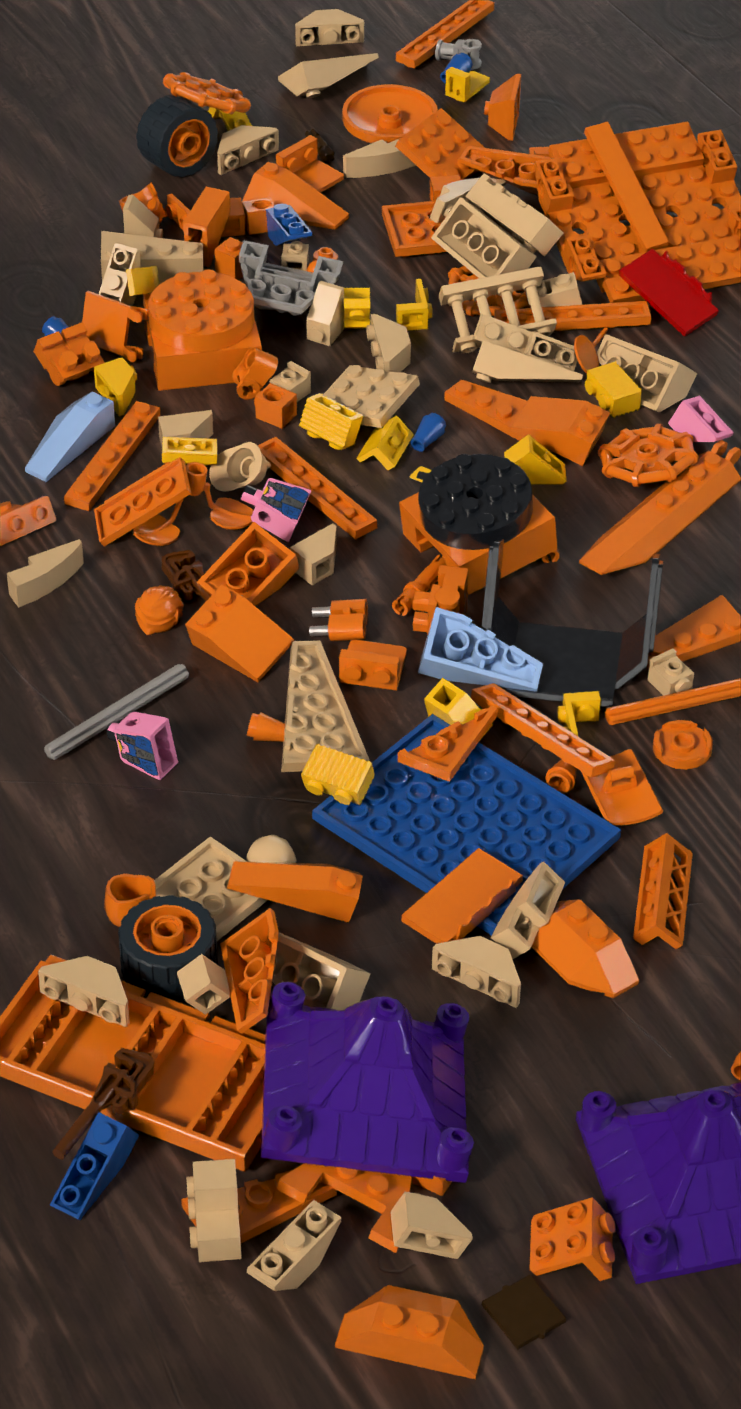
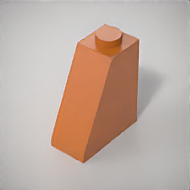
[183,186,231,267]

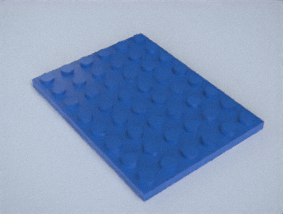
[312,714,621,936]

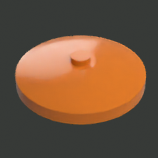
[342,84,438,143]

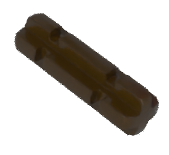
[305,129,335,163]

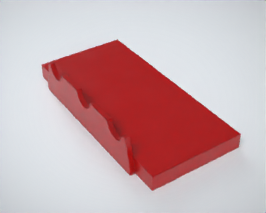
[618,248,719,337]

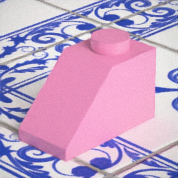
[668,396,734,442]

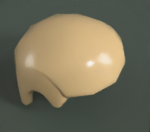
[246,835,297,863]

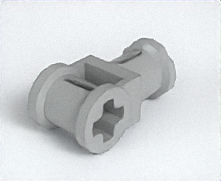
[435,39,482,70]

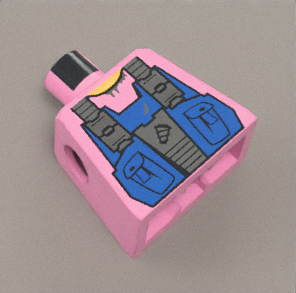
[241,478,311,542]
[107,712,178,780]

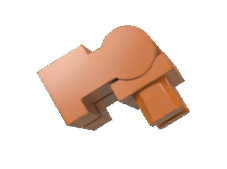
[33,322,105,386]
[413,565,468,635]

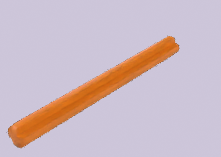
[605,678,741,725]

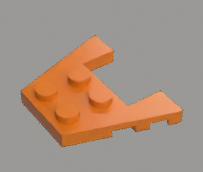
[277,1163,412,1253]

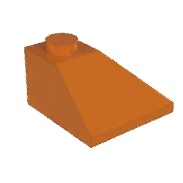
[484,74,521,141]

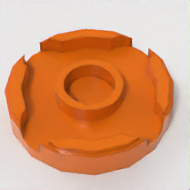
[653,720,713,770]

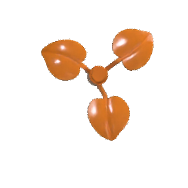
[133,462,254,546]

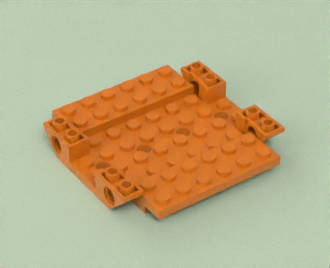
[534,122,741,303]

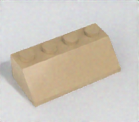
[431,197,537,278]

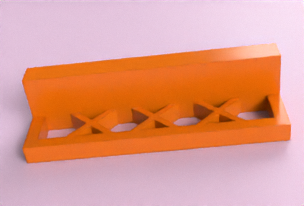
[633,833,693,949]

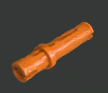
[392,554,446,616]

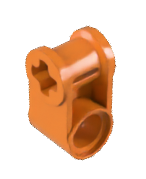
[232,347,278,400]

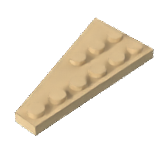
[281,640,369,772]

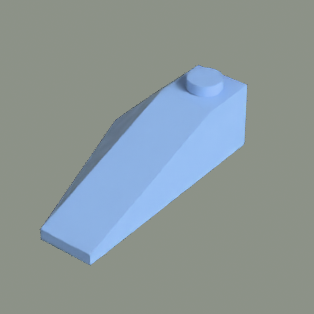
[25,391,115,482]
[418,607,543,692]

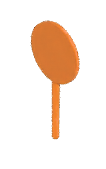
[574,327,608,373]

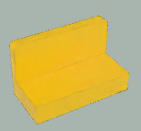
[356,415,414,470]

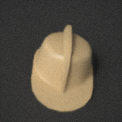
[209,442,271,492]

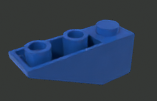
[266,204,312,246]
[50,1112,139,1220]

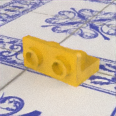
[162,437,217,466]

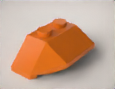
[531,899,639,998]
[335,1285,484,1380]

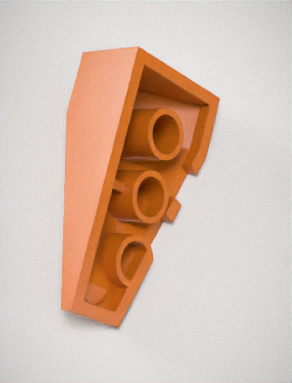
[459,146,551,194]
[242,162,349,230]
[227,861,363,923]
[220,908,279,1034]

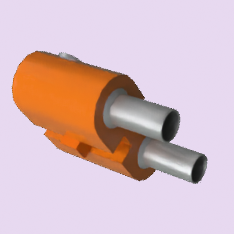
[309,599,368,641]

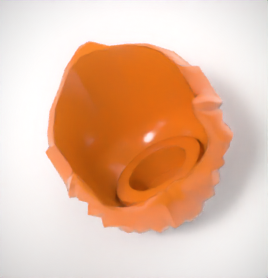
[135,585,184,635]

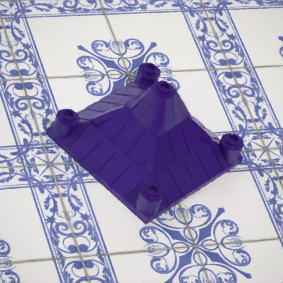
[261,982,474,1183]
[576,1082,741,1284]

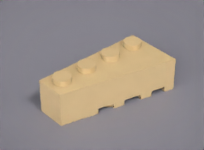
[465,173,563,257]
[101,231,204,284]

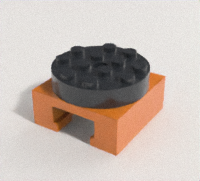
[399,454,558,595]

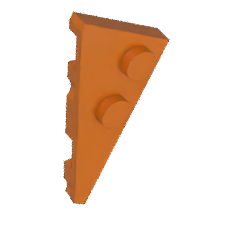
[398,705,498,782]

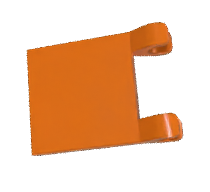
[82,291,149,362]

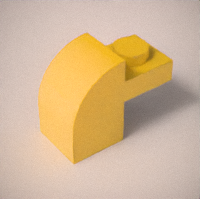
[344,288,370,328]

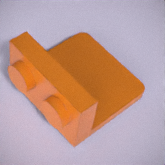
[339,640,407,690]
[530,1197,615,1281]

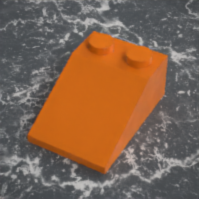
[510,396,611,466]
[197,522,299,606]
[185,585,294,682]

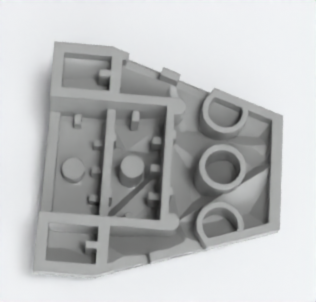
[239,240,344,316]

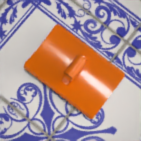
[581,749,663,826]

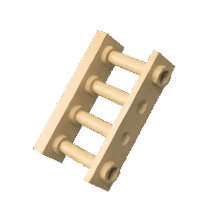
[439,266,557,353]

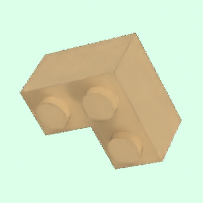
[186,1159,241,1262]

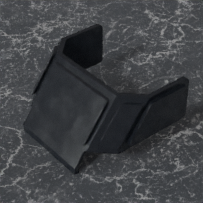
[481,538,664,707]

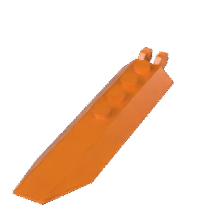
[579,440,741,575]

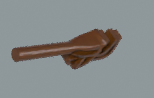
[162,550,211,602]
[53,1048,154,1160]

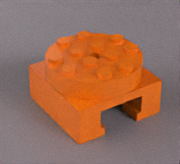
[143,269,262,391]

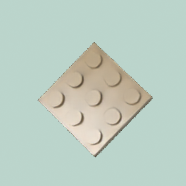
[323,365,420,428]
[154,837,267,941]

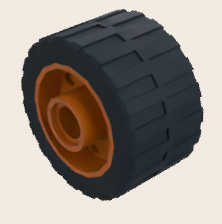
[136,95,218,177]
[118,895,218,1001]

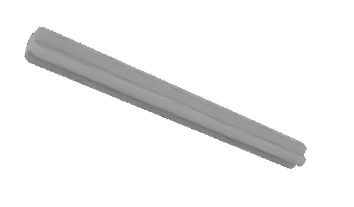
[44,664,189,760]

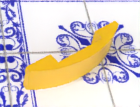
[126,266,160,296]

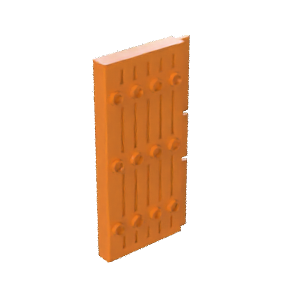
[0,954,265,1172]

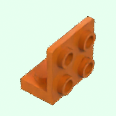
[276,135,344,193]

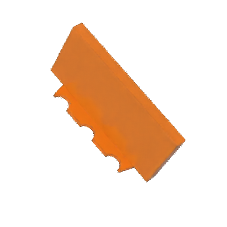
[94,457,191,547]
[401,848,523,944]

